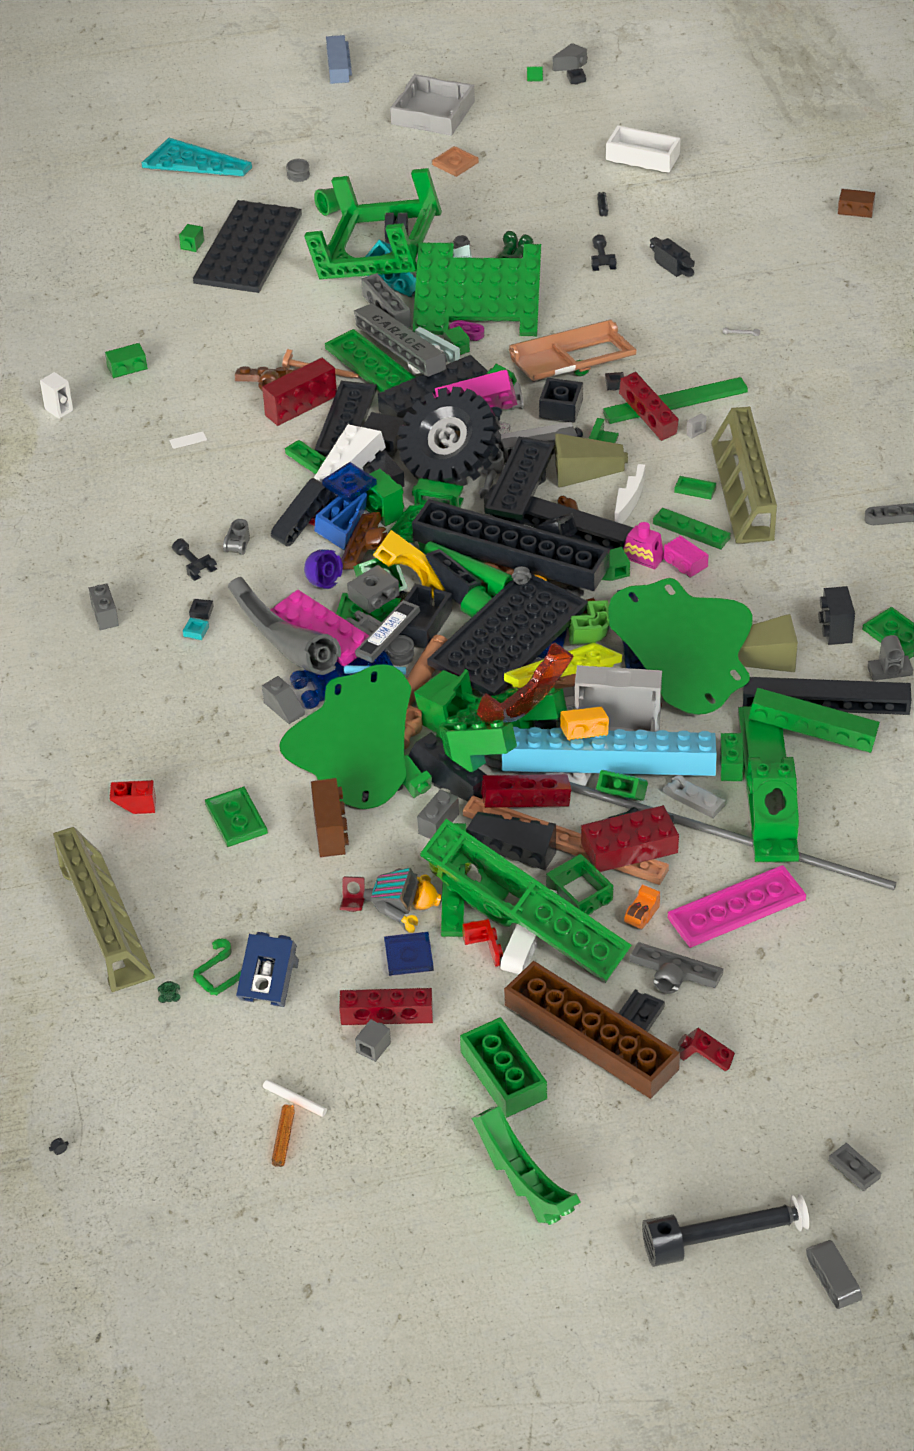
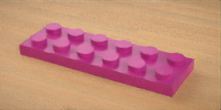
[270,589,369,666]
[667,865,806,948]

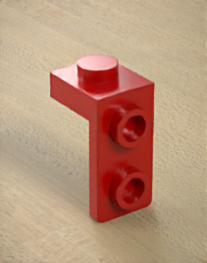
[462,919,503,967]

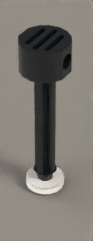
[642,1194,809,1267]

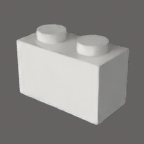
[40,372,73,418]

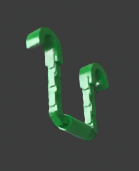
[193,938,261,996]

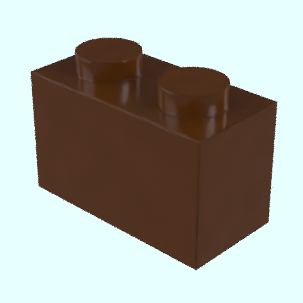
[838,188,876,218]

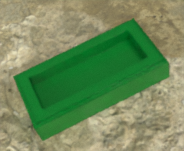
[674,476,716,500]

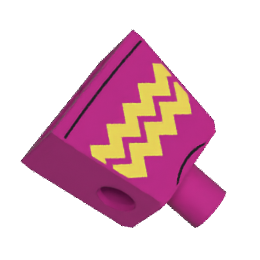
[624,522,664,570]

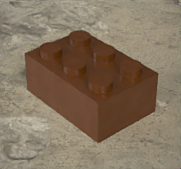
[311,778,349,858]

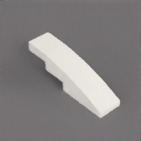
[615,464,645,524]

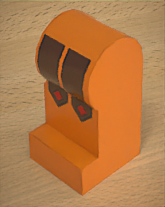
[624,884,660,929]

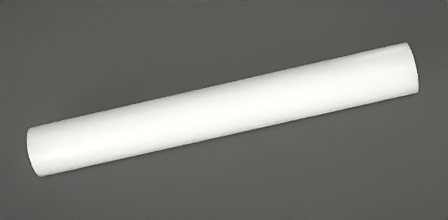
[263,1079,327,1117]

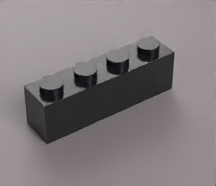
[408,732,487,802]
[466,812,556,870]

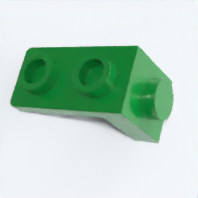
[402,755,432,798]

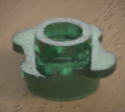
[157,981,181,1003]

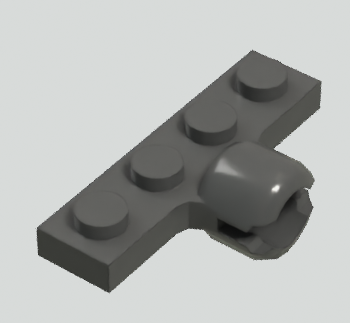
[630,942,724,994]

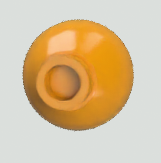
[413,880,441,910]

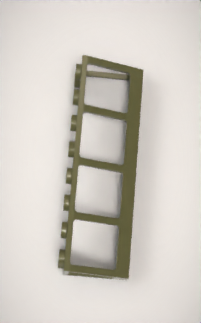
[711,406,777,544]
[53,827,155,992]

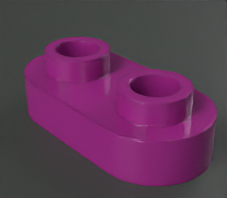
[450,320,485,341]

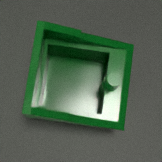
[414,669,478,740]

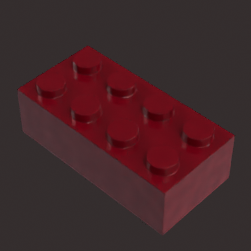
[262,357,337,426]
[581,805,679,872]

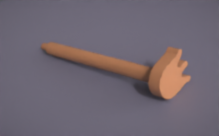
[282,349,359,378]

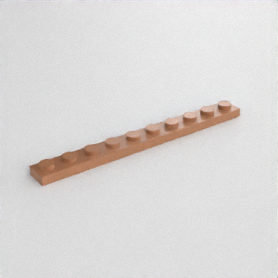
[463,796,669,885]

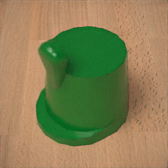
[314,188,341,216]
[461,585,492,618]

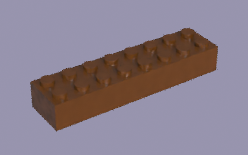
[504,961,680,1099]

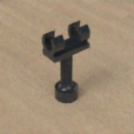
[591,234,617,271]
[172,538,217,581]

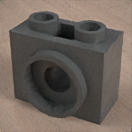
[347,565,399,614]

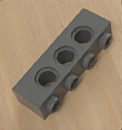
[361,273,411,328]

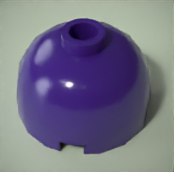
[304,549,343,589]

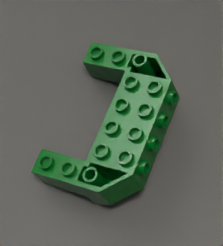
[439,686,567,772]

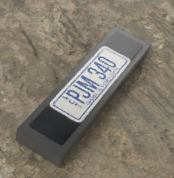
[355,600,420,662]

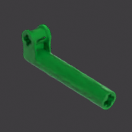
[424,541,513,598]

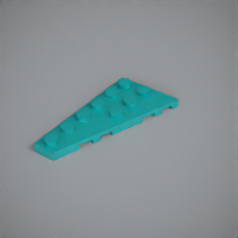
[142,138,252,176]

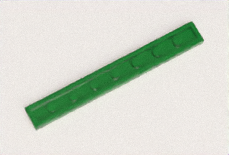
[603,377,748,424]

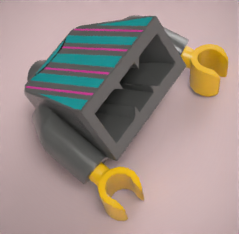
[364,868,431,933]

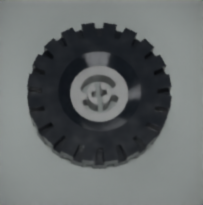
[397,387,501,486]

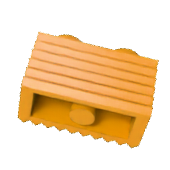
[560,707,609,740]

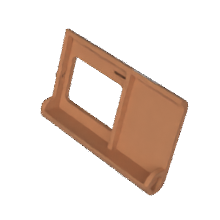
[509,319,636,381]

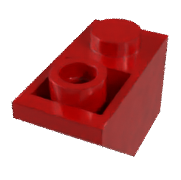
[110,780,156,814]

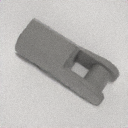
[512,382,524,410]

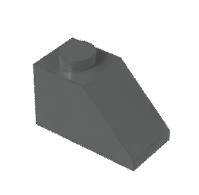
[553,43,588,71]
[262,676,305,724]

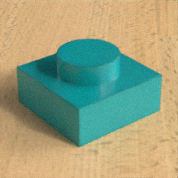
[183,618,209,640]

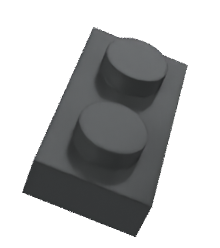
[829,1142,881,1192]

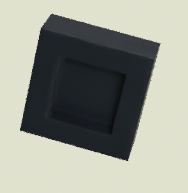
[567,68,586,84]
[605,372,624,390]
[189,599,214,620]

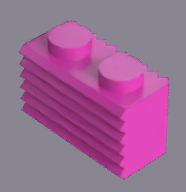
[664,535,709,577]

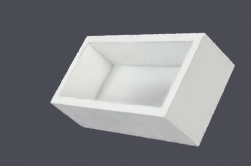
[606,126,680,172]

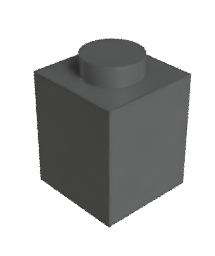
[355,1019,391,1062]

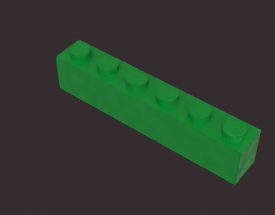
[749,688,880,753]

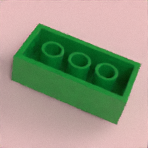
[460,1017,547,1118]

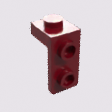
[678,1027,735,1071]

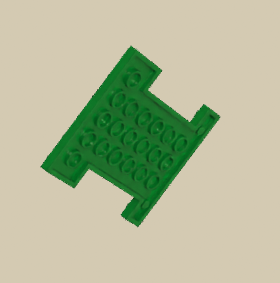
[412,242,541,337]

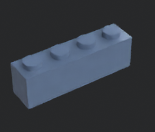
[326,35,352,84]

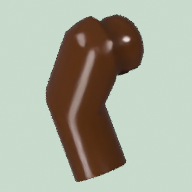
[557,495,579,510]

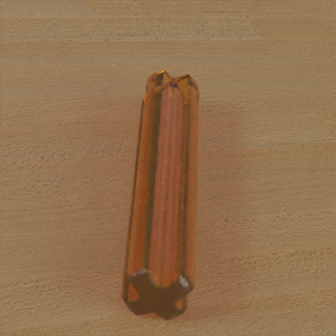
[271,1104,295,1167]

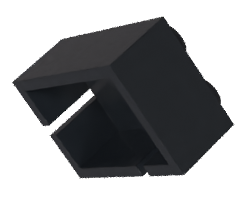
[399,583,452,648]

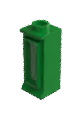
[412,478,464,508]

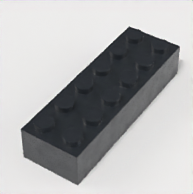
[378,354,488,418]

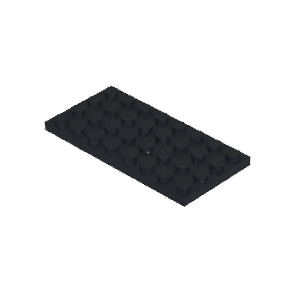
[193,200,302,293]
[427,573,588,696]

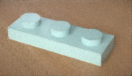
[415,327,460,363]

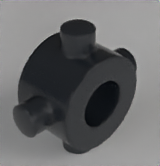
[49,1138,69,1155]

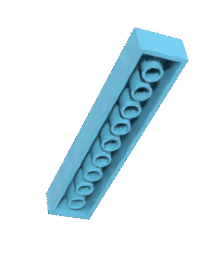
[502,727,717,776]

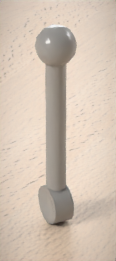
[722,327,760,336]

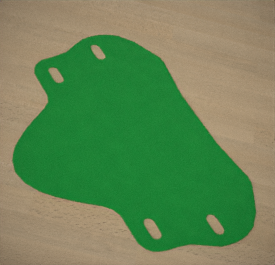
[608,578,753,715]
[279,665,411,809]

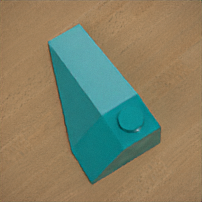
[365,239,416,297]

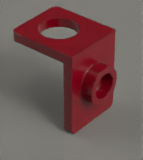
[340,876,365,912]

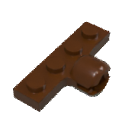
[235,366,299,392]
[341,512,388,570]

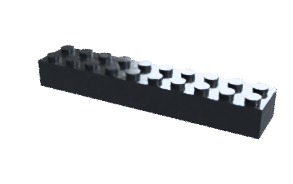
[412,499,610,591]

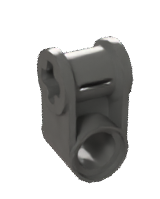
[223,519,250,555]

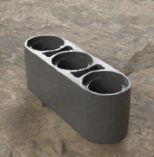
[806,1240,862,1309]

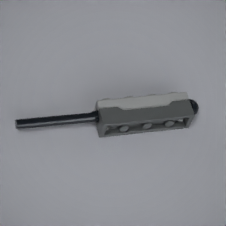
[499,422,583,463]

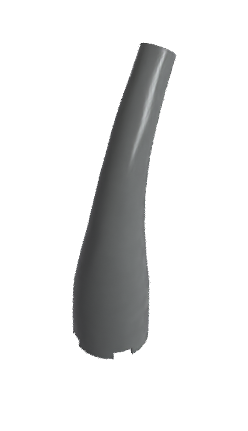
[228,577,341,675]

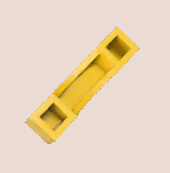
[373,530,445,599]

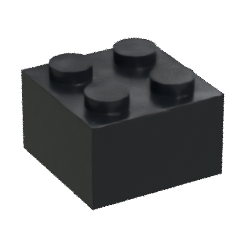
[539,377,583,422]
[818,586,855,645]

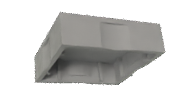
[390,74,475,136]
[575,665,662,732]

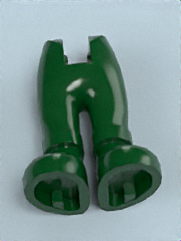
[496,231,534,258]

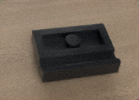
[618,989,665,1032]

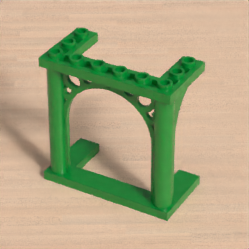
[304,168,442,280]

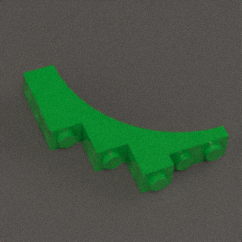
[472,1106,581,1225]

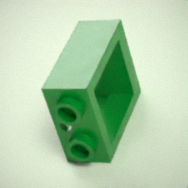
[546,854,614,916]

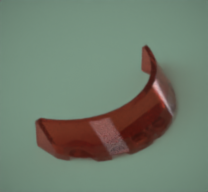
[477,643,574,723]

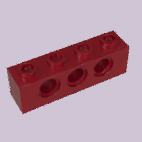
[619,371,679,441]
[481,774,571,808]
[339,988,433,1025]

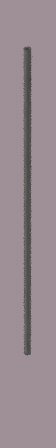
[484,755,896,890]

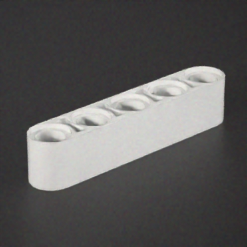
[501,889,557,974]

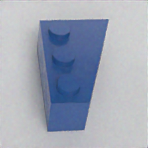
[314,484,367,550]

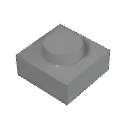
[687,413,707,439]

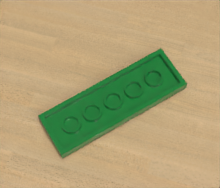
[325,329,416,392]

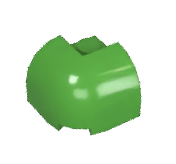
[568,600,610,645]

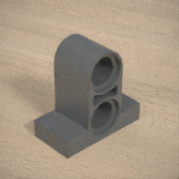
[867,635,913,681]

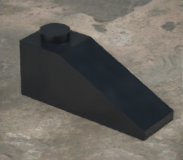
[426,549,482,604]

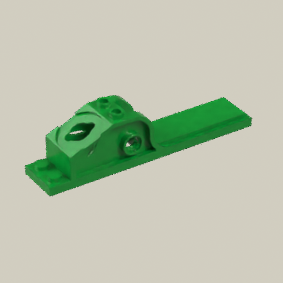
[738,707,799,862]
[420,819,632,983]

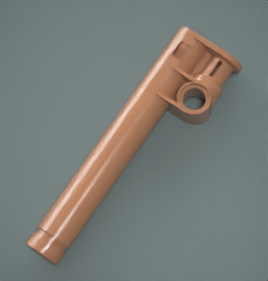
[404,635,447,750]

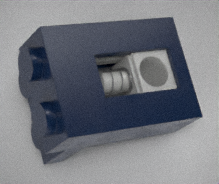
[236,932,299,1007]

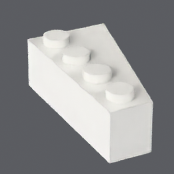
[314,424,386,496]

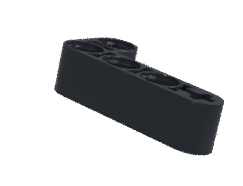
[271,478,337,546]

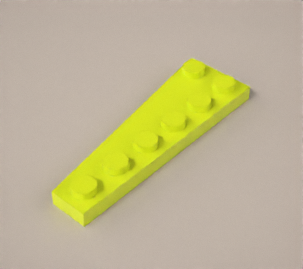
[504,643,622,688]

